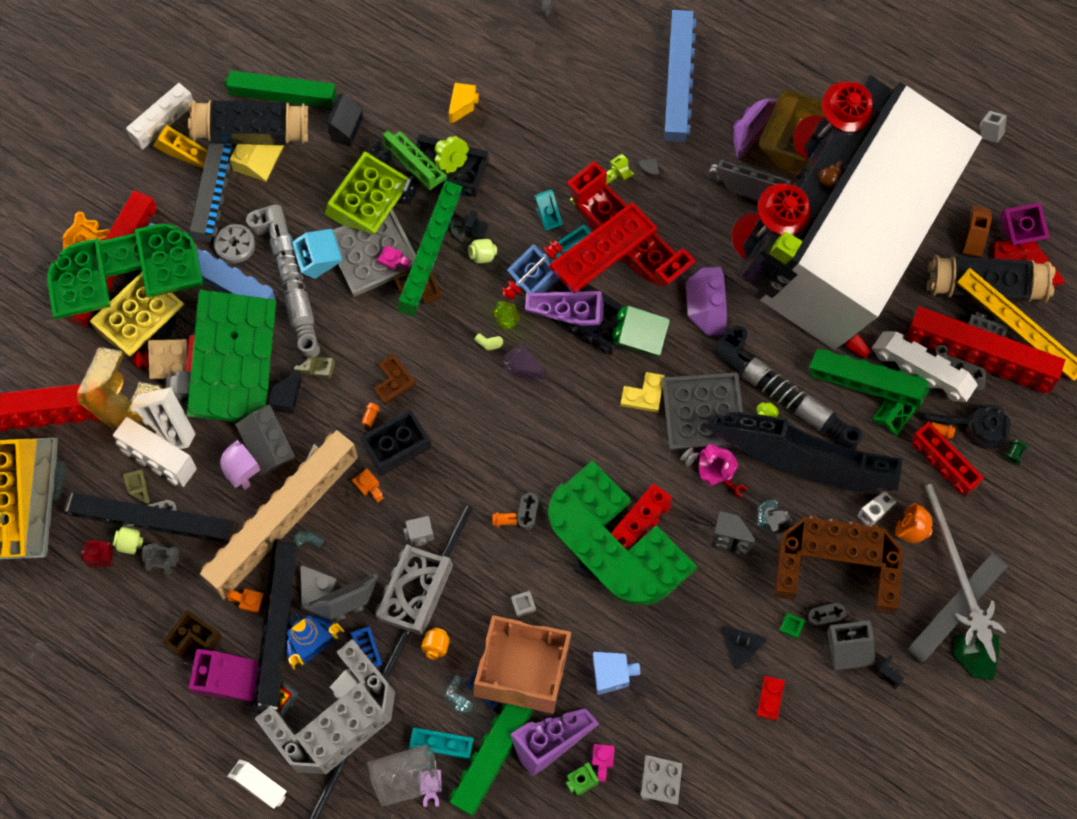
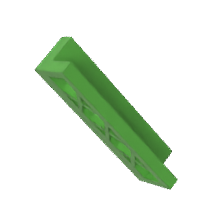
[383,131,447,190]

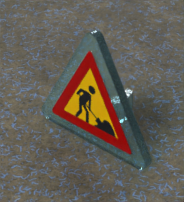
[277,679,298,717]

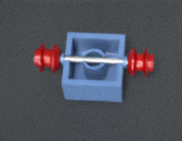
[502,240,563,300]

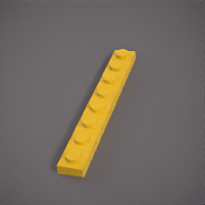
[956,268,1077,381]

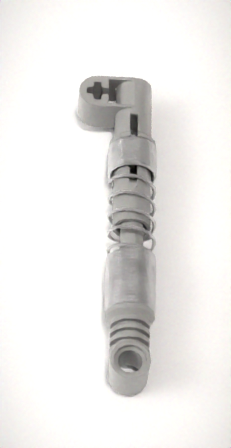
[246,205,320,358]

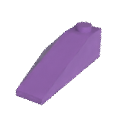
[525,291,604,326]
[510,708,599,777]

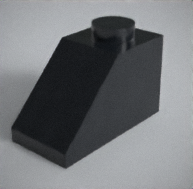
[267,372,302,414]

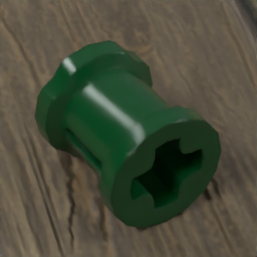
[1004,439,1027,465]

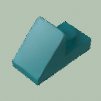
[534,189,563,231]

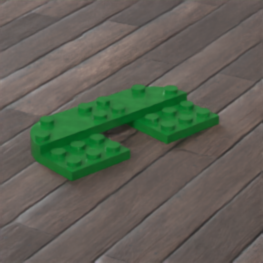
[47,224,204,320]
[548,460,698,606]

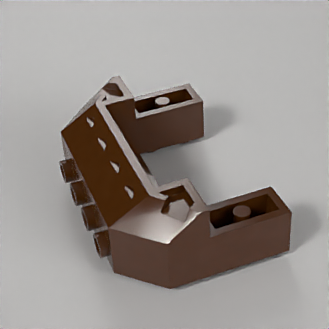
[774,516,903,615]

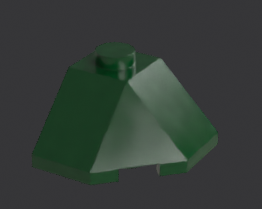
[953,633,999,680]

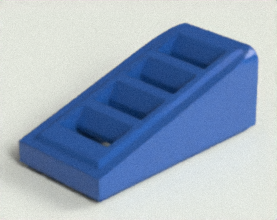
[350,626,383,667]

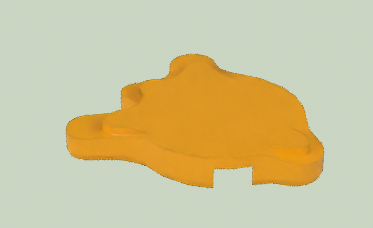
[62,212,110,250]

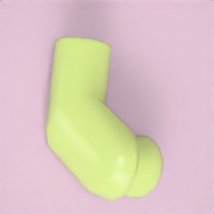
[474,333,503,351]

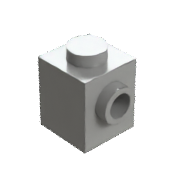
[979,111,1007,143]
[403,516,434,546]

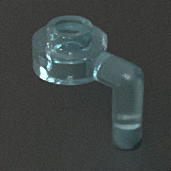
[444,676,474,714]

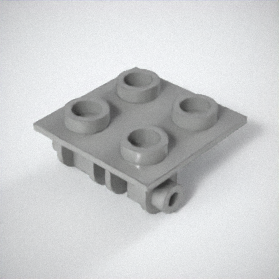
[640,755,682,805]

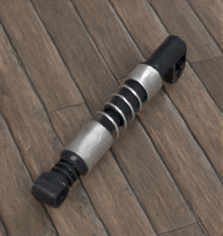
[713,325,862,450]

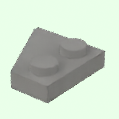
[301,566,337,605]

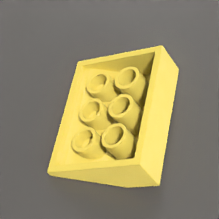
[90,272,184,356]

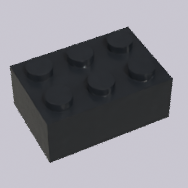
[360,409,431,476]

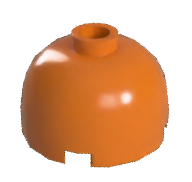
[895,503,933,543]

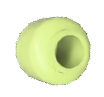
[468,239,497,264]
[113,527,143,554]

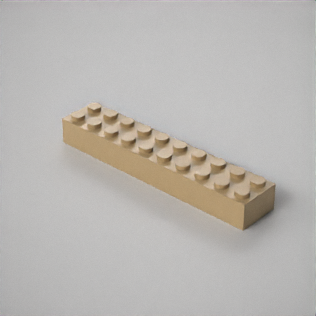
[200,430,358,600]

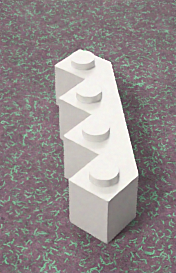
[872,332,978,402]

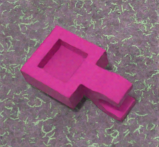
[378,245,412,272]
[592,744,614,782]

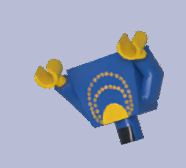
[285,613,344,670]

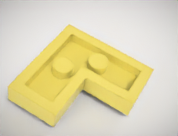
[620,372,665,413]

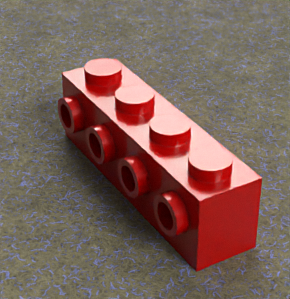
[911,422,984,497]
[611,483,672,551]

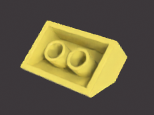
[230,144,284,182]

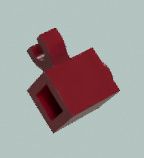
[81,540,113,567]

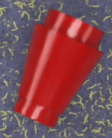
[844,334,871,359]

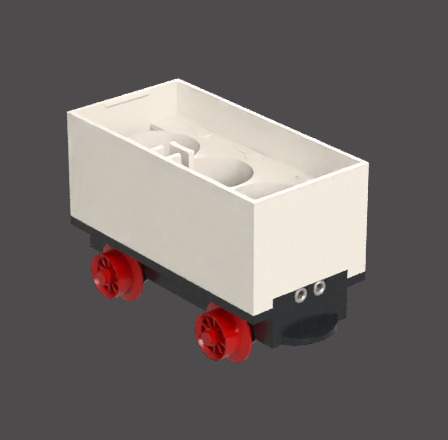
[732,74,982,350]

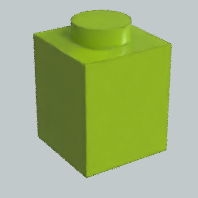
[769,231,802,265]

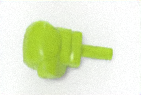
[757,402,779,417]

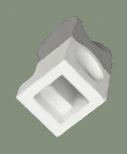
[857,491,897,526]

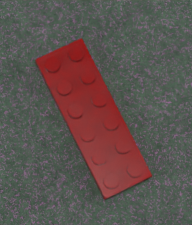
[549,202,658,294]

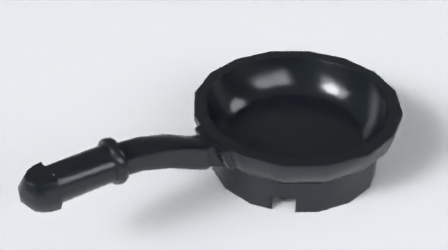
[922,404,1011,449]

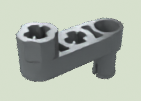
[935,345,986,391]

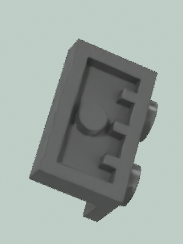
[968,312,1008,337]

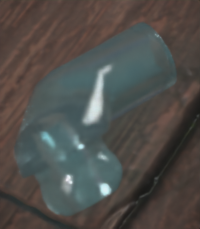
[757,500,778,526]
[293,531,324,548]

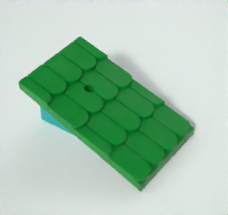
[186,290,276,422]

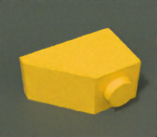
[449,83,479,123]

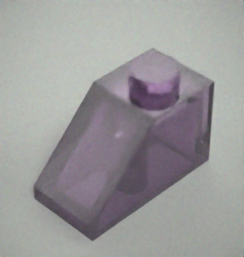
[504,343,545,381]

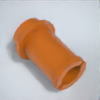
[361,403,380,429]
[932,422,955,440]
[492,512,517,527]

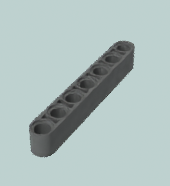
[907,553,1009,664]

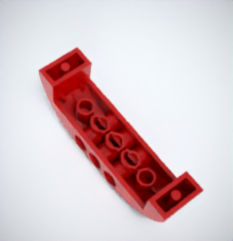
[567,161,696,286]

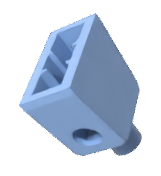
[593,652,640,695]

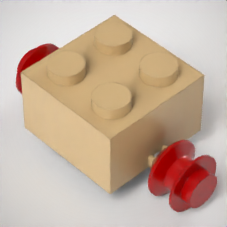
[133,339,189,379]

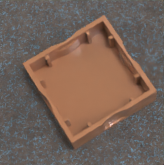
[473,615,571,714]

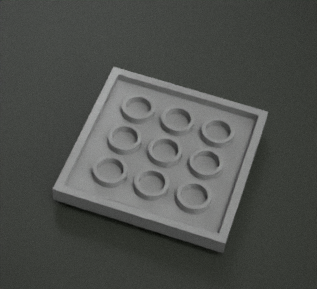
[333,209,416,297]

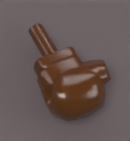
[818,161,843,189]

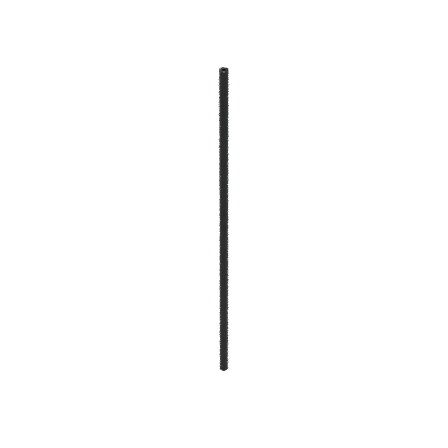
[309,505,472,819]

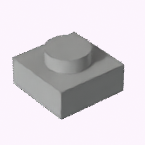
[511,591,536,617]

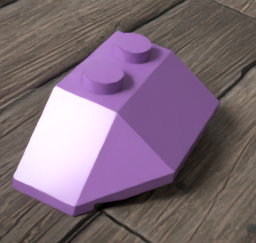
[733,99,783,160]
[685,267,727,337]

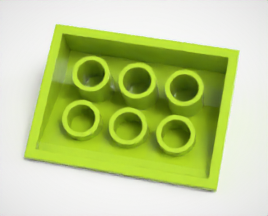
[324,152,409,234]

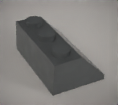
[236,405,296,477]

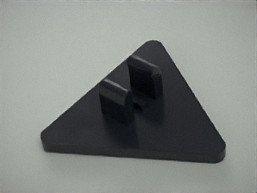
[723,626,767,669]

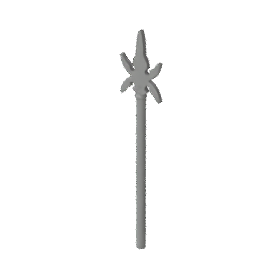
[925,484,1006,663]

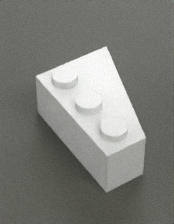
[130,387,195,449]

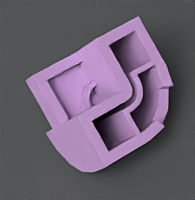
[221,440,260,490]

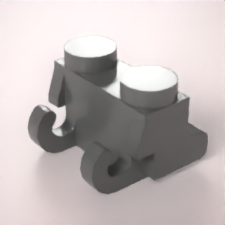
[764,507,795,542]
[142,543,180,575]

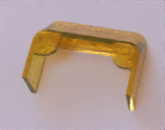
[759,90,825,174]
[77,347,164,431]

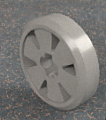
[214,224,255,263]

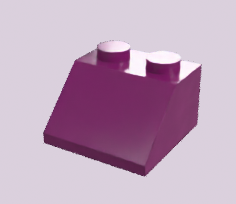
[999,202,1050,246]

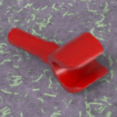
[723,480,748,498]

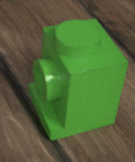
[565,763,599,796]

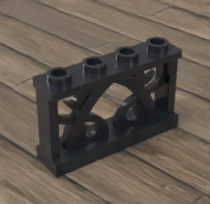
[406,134,489,197]
[551,284,625,355]

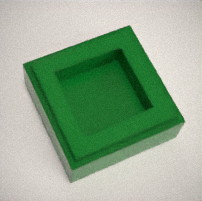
[779,613,805,640]

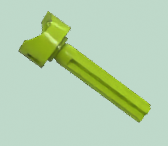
[570,154,634,207]

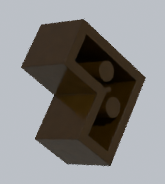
[162,610,223,659]

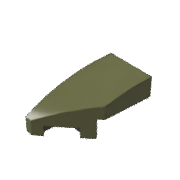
[294,355,335,378]
[123,469,150,504]

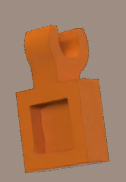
[352,469,384,503]
[226,589,264,614]

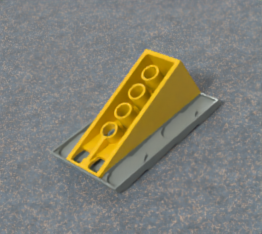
[0,438,58,559]

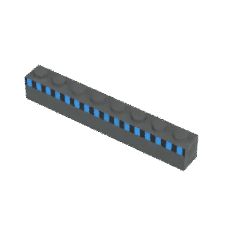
[189,140,235,243]

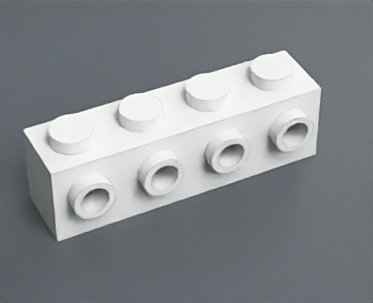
[126,83,193,150]

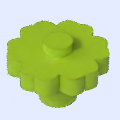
[435,136,469,173]

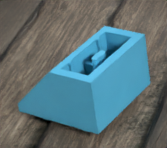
[292,229,343,279]

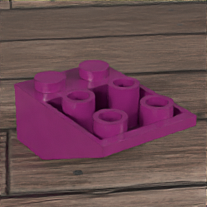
[189,649,258,702]

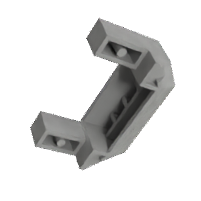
[255,639,395,774]

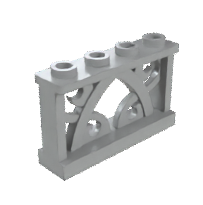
[375,545,453,637]

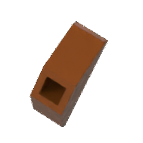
[963,205,992,258]

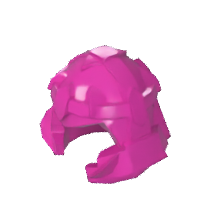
[699,443,738,486]

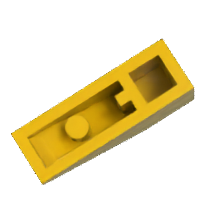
[153,125,208,169]

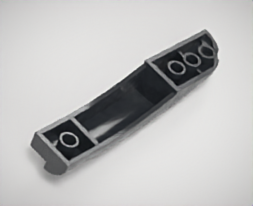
[706,412,902,494]

